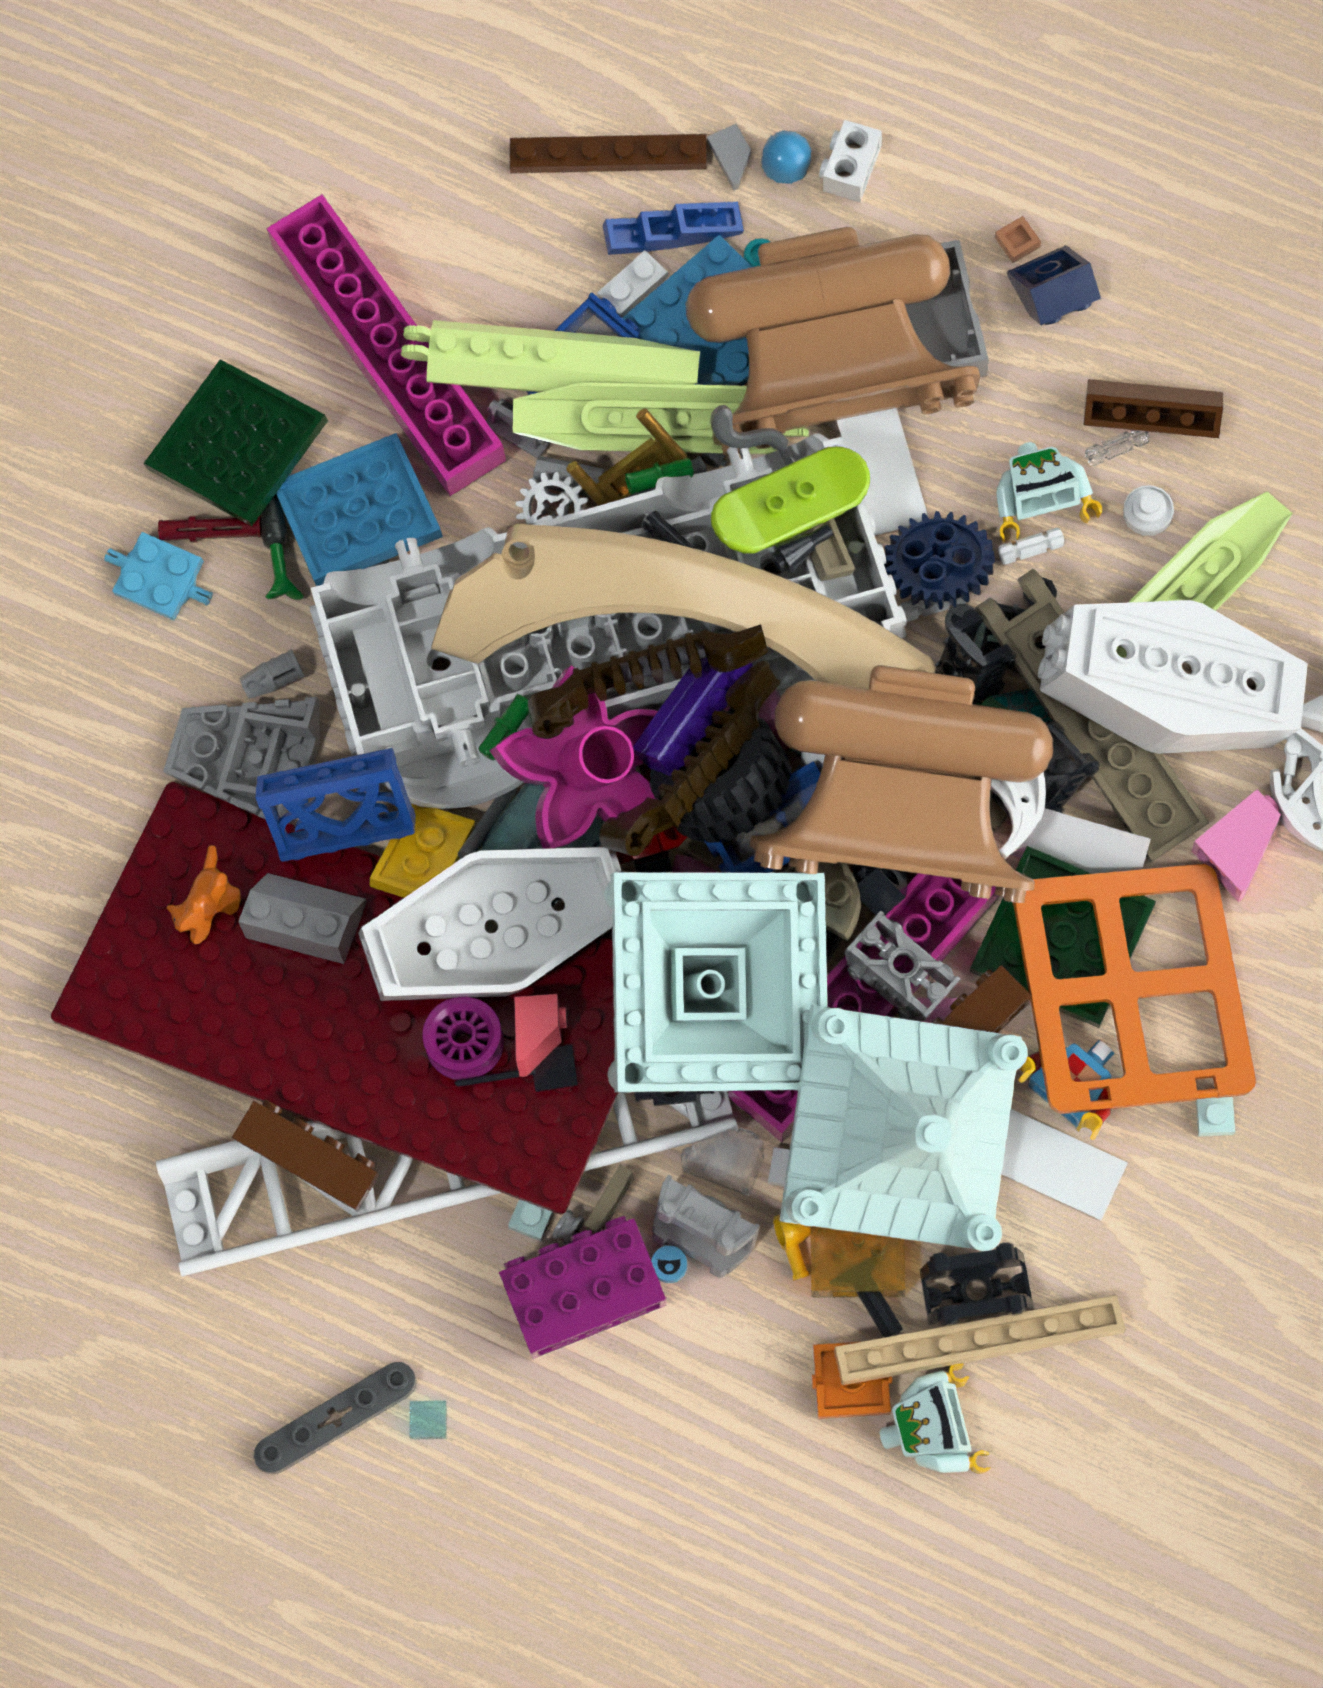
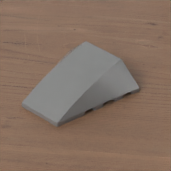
[163,697,320,819]

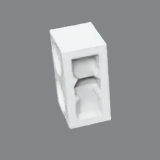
[819,120,882,203]

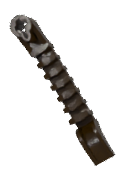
[528,624,768,739]
[600,660,781,856]

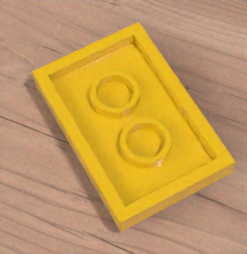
[370,804,475,898]

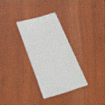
[837,408,929,536]
[1011,802,1151,874]
[1001,1109,1128,1220]

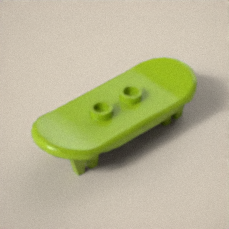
[711,446,870,555]

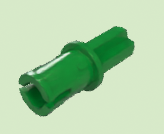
[625,458,694,495]
[478,694,529,761]

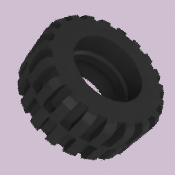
[650,708,791,843]

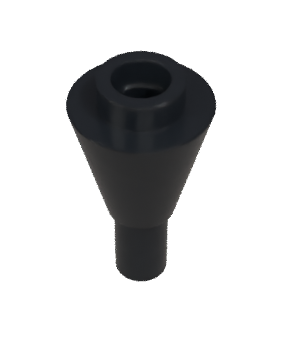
[770,524,833,574]

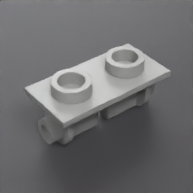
[486,399,550,458]

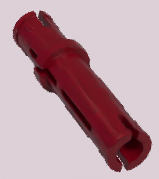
[158,516,261,543]

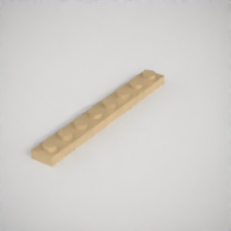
[834,1295,1126,1385]

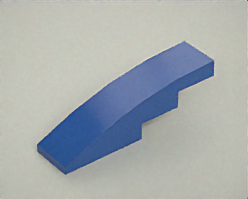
[602,202,744,255]

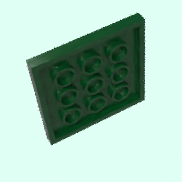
[143,359,328,527]
[970,846,1156,1028]

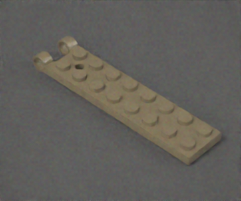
[975,569,1209,863]

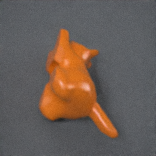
[167,845,241,944]

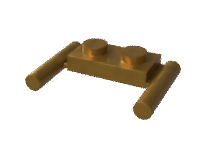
[566,408,687,506]

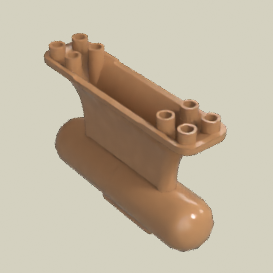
[685,227,980,456]
[749,665,1053,903]

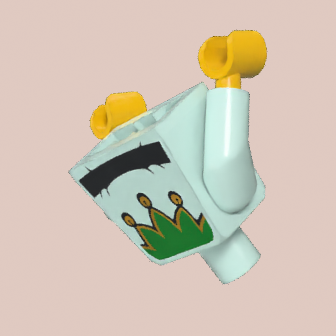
[996,442,1102,543]
[880,1363,991,1474]

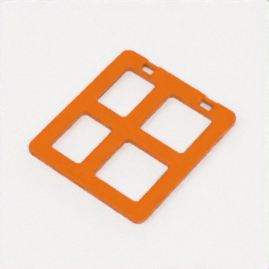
[1013,864,1256,1114]

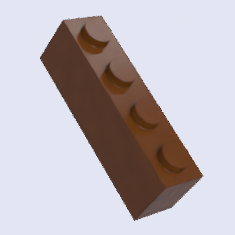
[1083,379,1223,438]
[931,965,1031,1033]
[232,1099,380,1211]

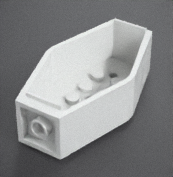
[1038,600,1308,754]
[358,847,621,1001]

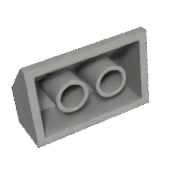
[239,873,367,964]

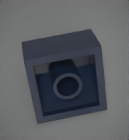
[1007,245,1101,325]

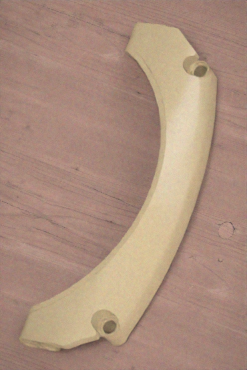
[431,523,935,689]

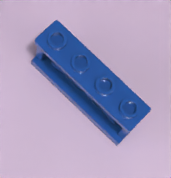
[255,748,416,862]

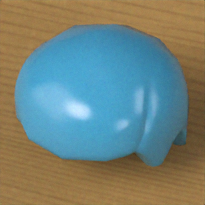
[761,130,812,184]

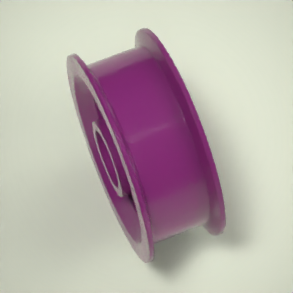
[423,997,504,1080]

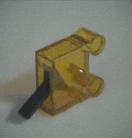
[811,1226,905,1338]

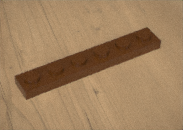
[509,134,707,173]

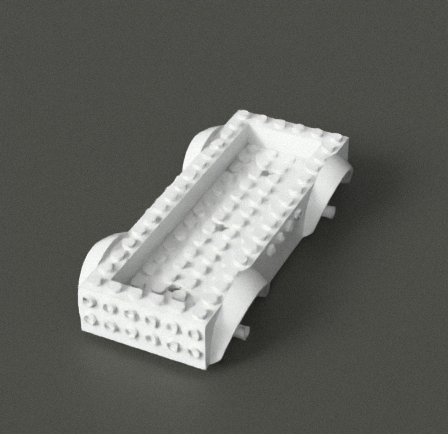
[309,433,907,809]

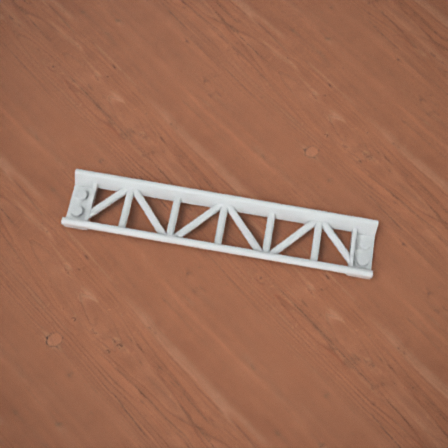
[156,1091,738,1277]

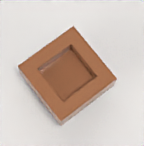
[995,216,1041,263]

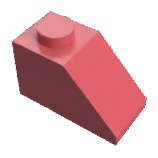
[515,994,568,1077]

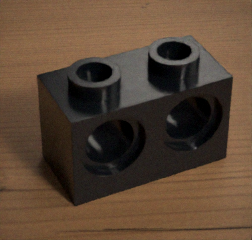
[852,864,908,915]

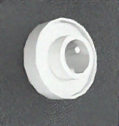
[1123,485,1174,536]

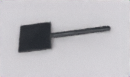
[455,1044,578,1092]

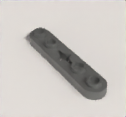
[254,1362,416,1475]

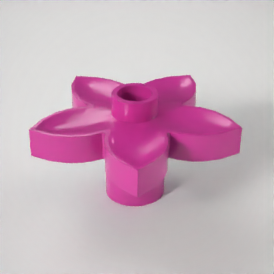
[489,665,658,849]

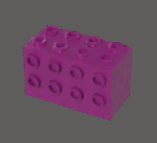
[499,1216,667,1359]

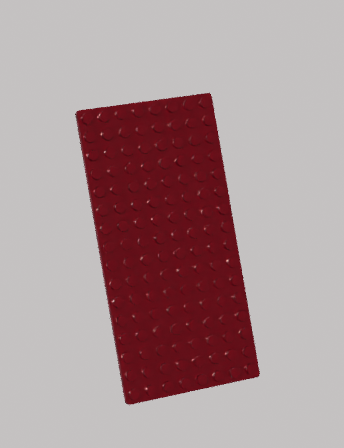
[51,782,619,1214]

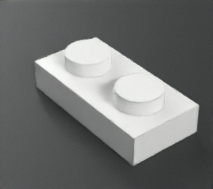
[597,250,668,318]

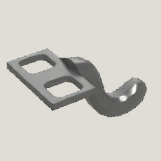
[710,405,793,465]

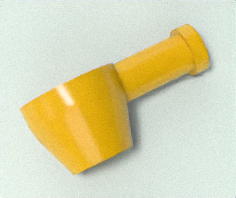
[773,1214,811,1281]

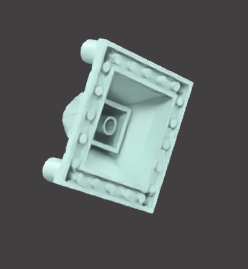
[604,872,827,1093]
[779,1005,1028,1251]

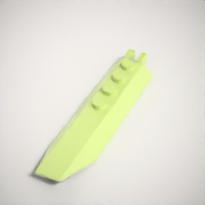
[401,320,700,392]
[513,382,809,454]
[1116,492,1293,658]

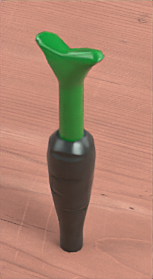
[260,494,304,600]

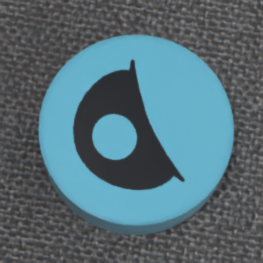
[651,1246,687,1283]

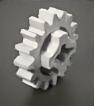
[515,472,589,525]

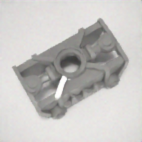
[845,911,961,1021]
[652,1175,760,1278]

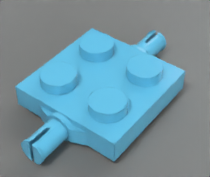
[104,532,213,621]

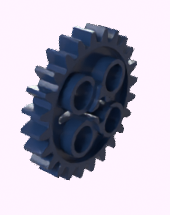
[884,511,995,610]

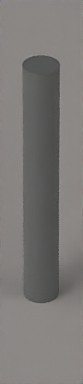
[458,788,517,859]

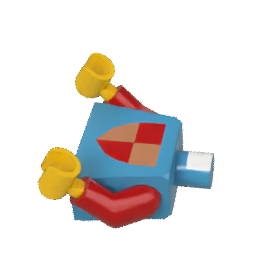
[1018,1040,1114,1140]

